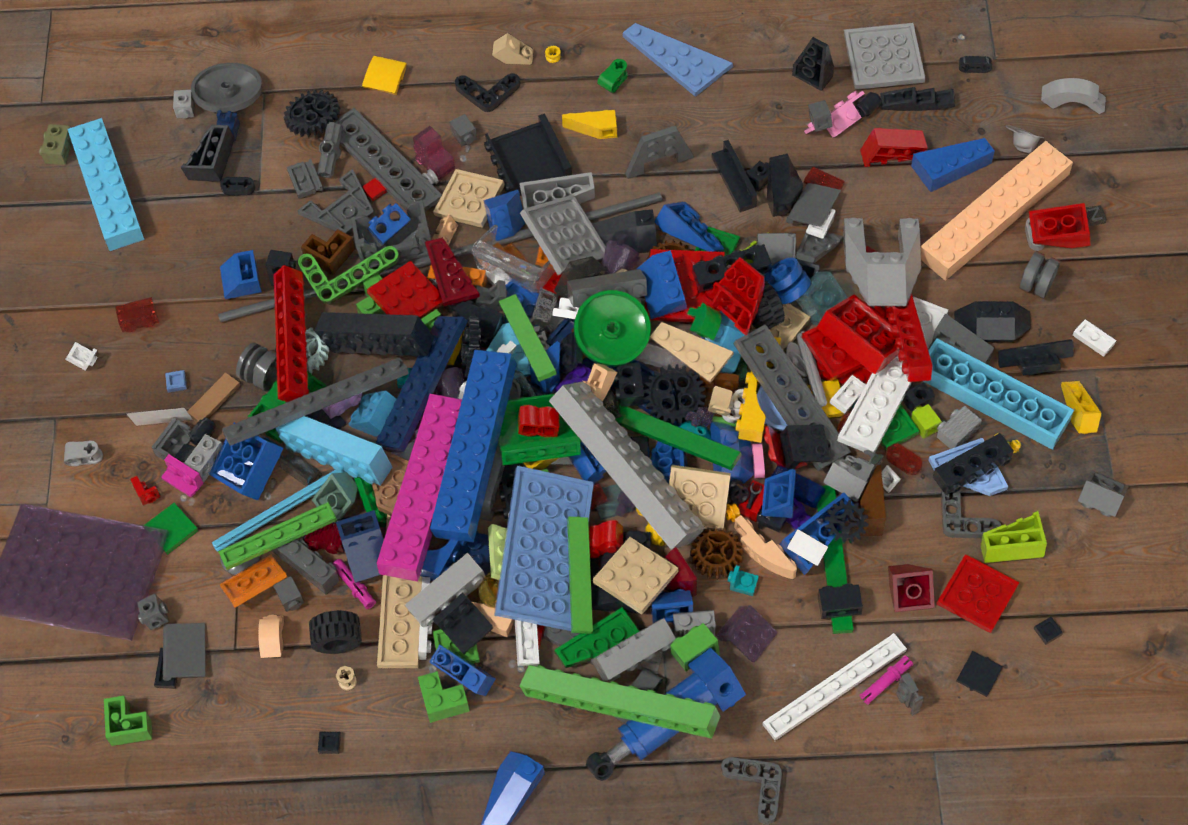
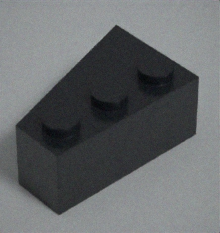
[181,125,235,181]

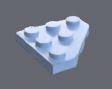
[929,438,1008,496]

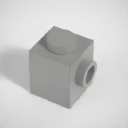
[173,90,195,118]

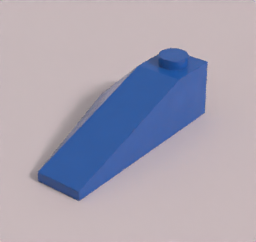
[655,202,724,252]
[650,420,688,484]
[481,751,545,825]

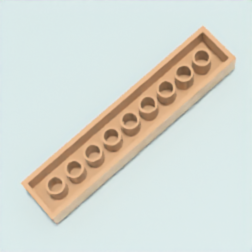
[920,141,1073,281]

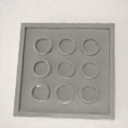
[844,23,925,90]
[520,195,611,275]

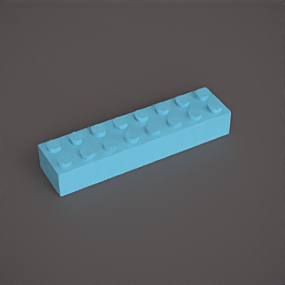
[68,118,145,251]
[923,338,1074,450]

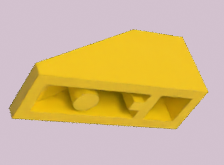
[1061,381,1101,434]

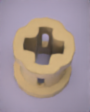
[336,666,357,690]

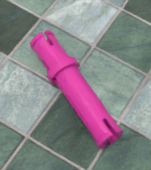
[333,559,376,610]
[860,655,913,705]

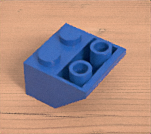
[220,250,262,299]

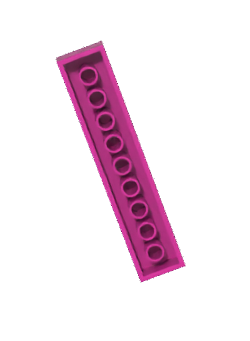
[377,394,462,582]

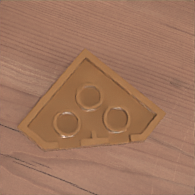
[372,450,409,516]

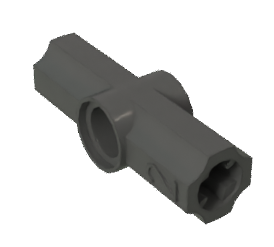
[317,122,343,178]

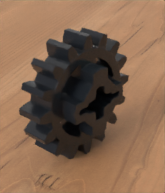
[825,500,869,544]

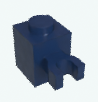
[216,110,240,141]

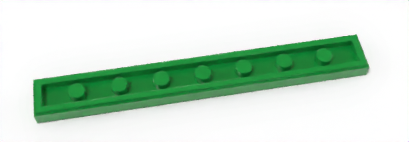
[605,400,742,471]
[814,485,854,634]

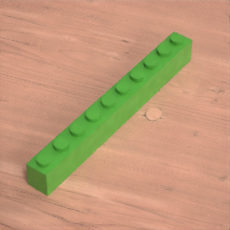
[520,665,721,739]

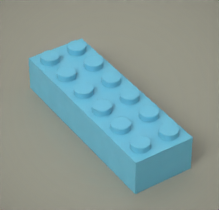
[276,416,393,486]

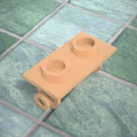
[432,214,458,246]

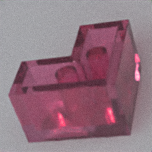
[413,126,455,180]

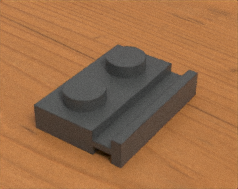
[287,159,323,199]
[896,673,923,716]

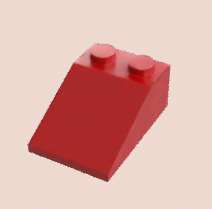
[1029,203,1091,248]

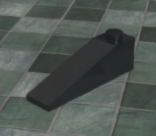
[792,37,834,91]
[766,154,803,217]
[444,300,504,347]

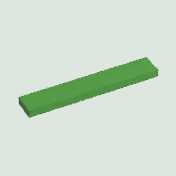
[499,294,557,382]
[218,502,337,570]
[567,516,593,634]

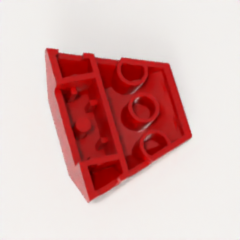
[702,257,765,335]

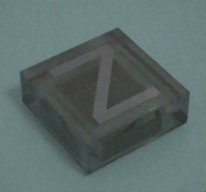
[1086,205,1107,226]

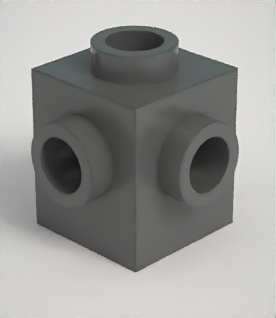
[137,594,169,630]

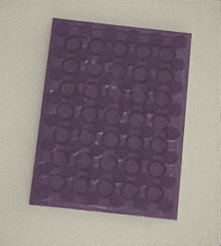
[0,504,169,641]

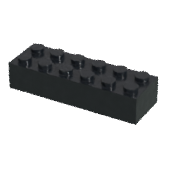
[314,312,434,357]

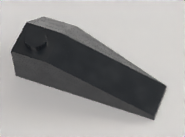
[592,209,657,254]

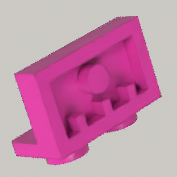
[161,454,203,497]

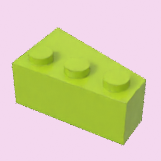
[981,511,1047,563]

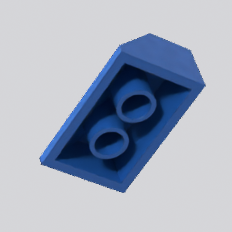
[637,250,687,319]

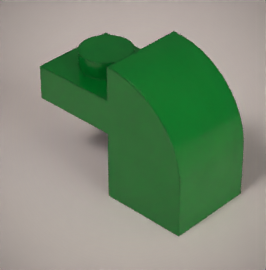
[687,303,721,341]

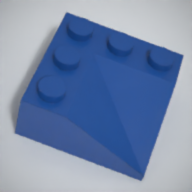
[209,422,283,500]

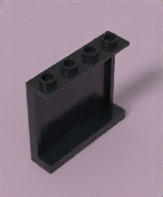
[484,113,572,196]

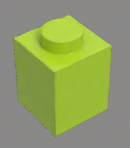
[911,404,942,439]

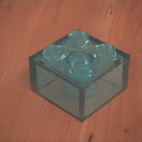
[796,271,848,325]

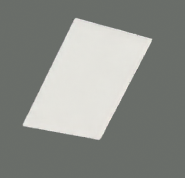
[127,408,193,426]

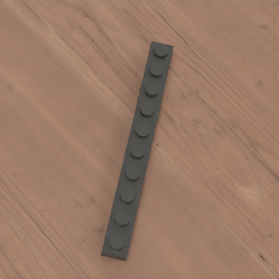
[222,357,409,446]

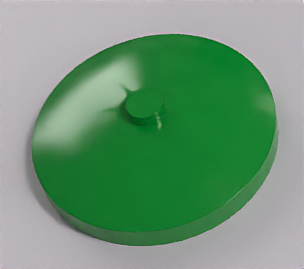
[574,290,651,367]

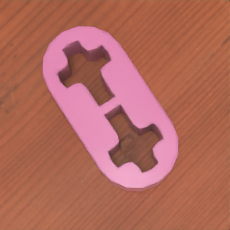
[752,443,765,478]

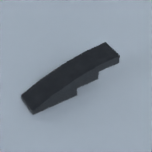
[880,87,956,111]

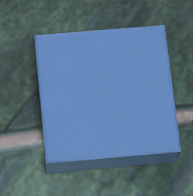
[165,370,187,393]

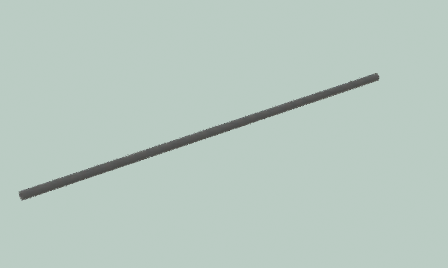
[218,192,662,322]

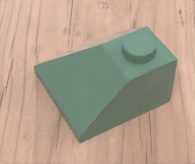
[312,472,358,523]

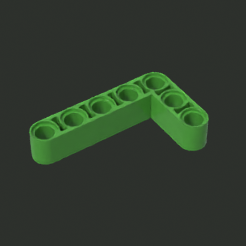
[298,246,399,304]

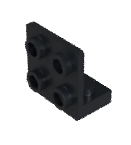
[780,424,830,471]
[432,592,494,654]

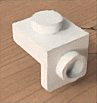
[65,342,98,371]

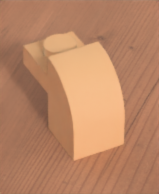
[259,615,284,658]

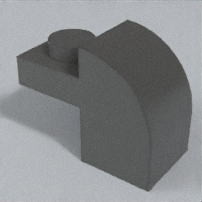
[470,280,507,311]

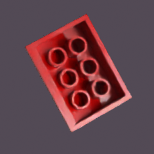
[816,294,899,374]

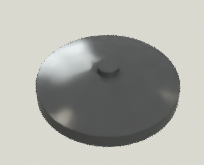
[191,63,262,113]

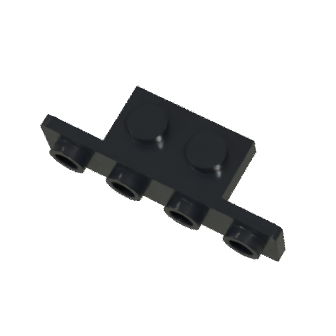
[998,339,1074,376]

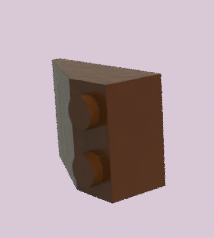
[855,465,886,536]

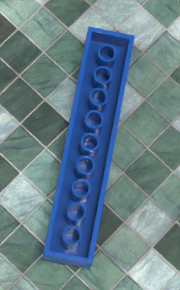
[430,350,517,542]

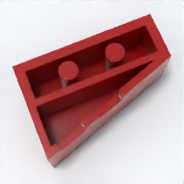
[860,128,928,167]

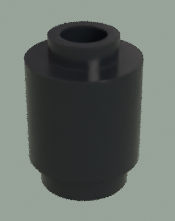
[855,92,881,117]
[188,417,216,446]

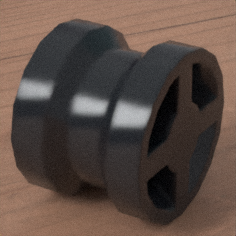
[728,479,749,504]

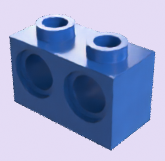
[368,203,411,245]

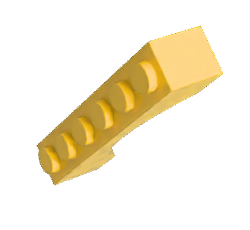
[736,337,781,443]

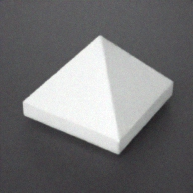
[882,465,900,493]

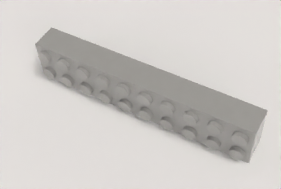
[549,382,705,550]

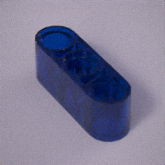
[770,466,826,508]

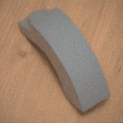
[1041,78,1106,114]

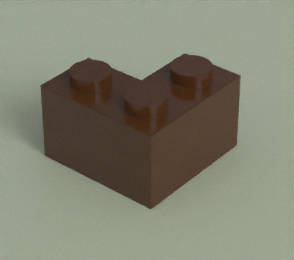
[301,229,355,275]

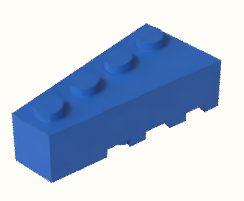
[911,138,995,192]
[779,492,854,575]

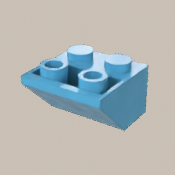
[348,391,397,436]

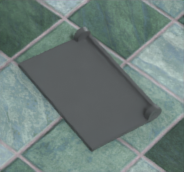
[786,183,841,227]
[757,233,796,276]
[163,623,205,681]

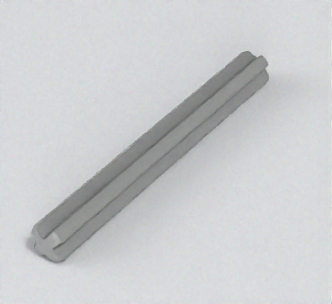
[797,331,827,408]

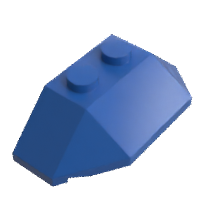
[710,421,754,483]

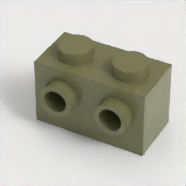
[39,124,72,165]

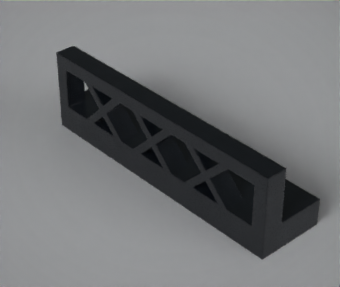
[711,140,757,213]

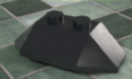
[954,301,1031,342]

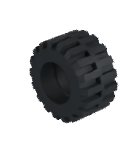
[752,281,785,329]
[309,610,362,654]

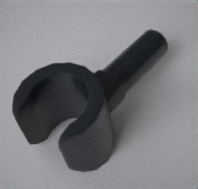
[746,482,762,509]

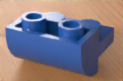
[568,442,606,485]

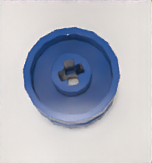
[764,257,811,305]

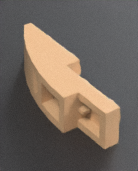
[734,515,797,579]

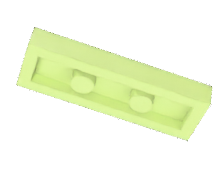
[488,524,507,580]

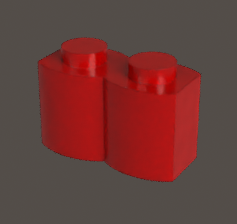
[518,405,559,437]
[588,520,623,558]

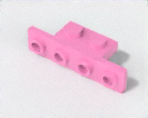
[804,91,865,138]

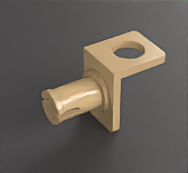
[708,386,732,416]

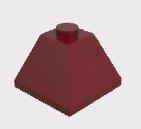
[664,547,697,597]
[888,564,935,612]

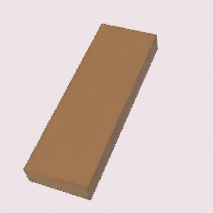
[187,372,240,422]

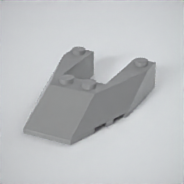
[843,218,921,306]

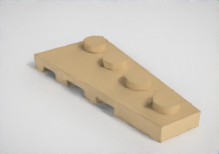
[650,322,734,383]

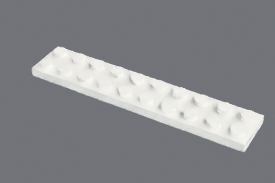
[837,297,948,453]

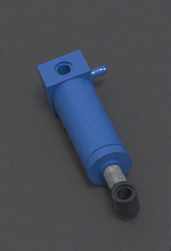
[586,648,746,781]

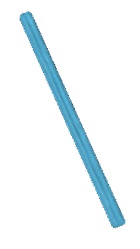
[212,470,345,552]

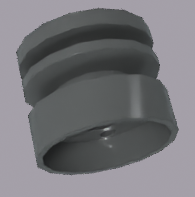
[236,342,277,391]

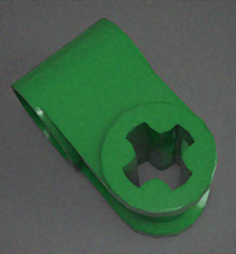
[597,59,628,93]

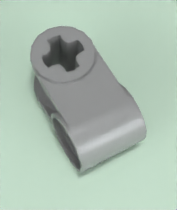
[64,441,103,466]

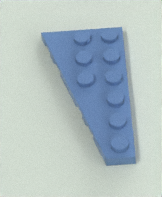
[623,23,733,97]

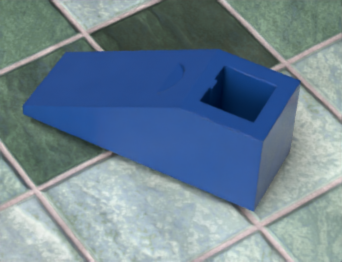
[430,645,496,696]

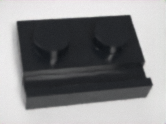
[560,332,583,375]

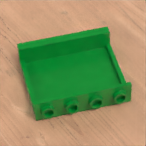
[498,394,581,465]

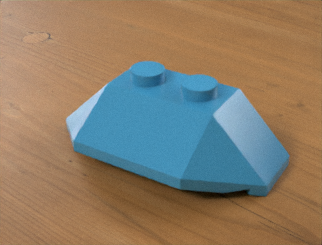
[694,311,744,380]

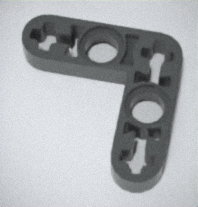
[941,491,1001,539]
[721,757,782,825]

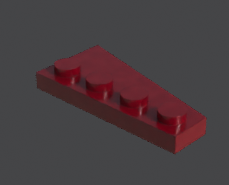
[425,237,480,306]

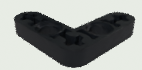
[455,73,520,112]

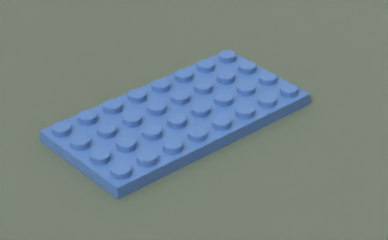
[494,466,594,631]

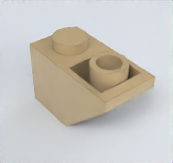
[492,33,533,65]

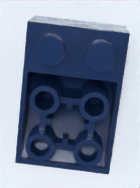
[336,510,384,583]

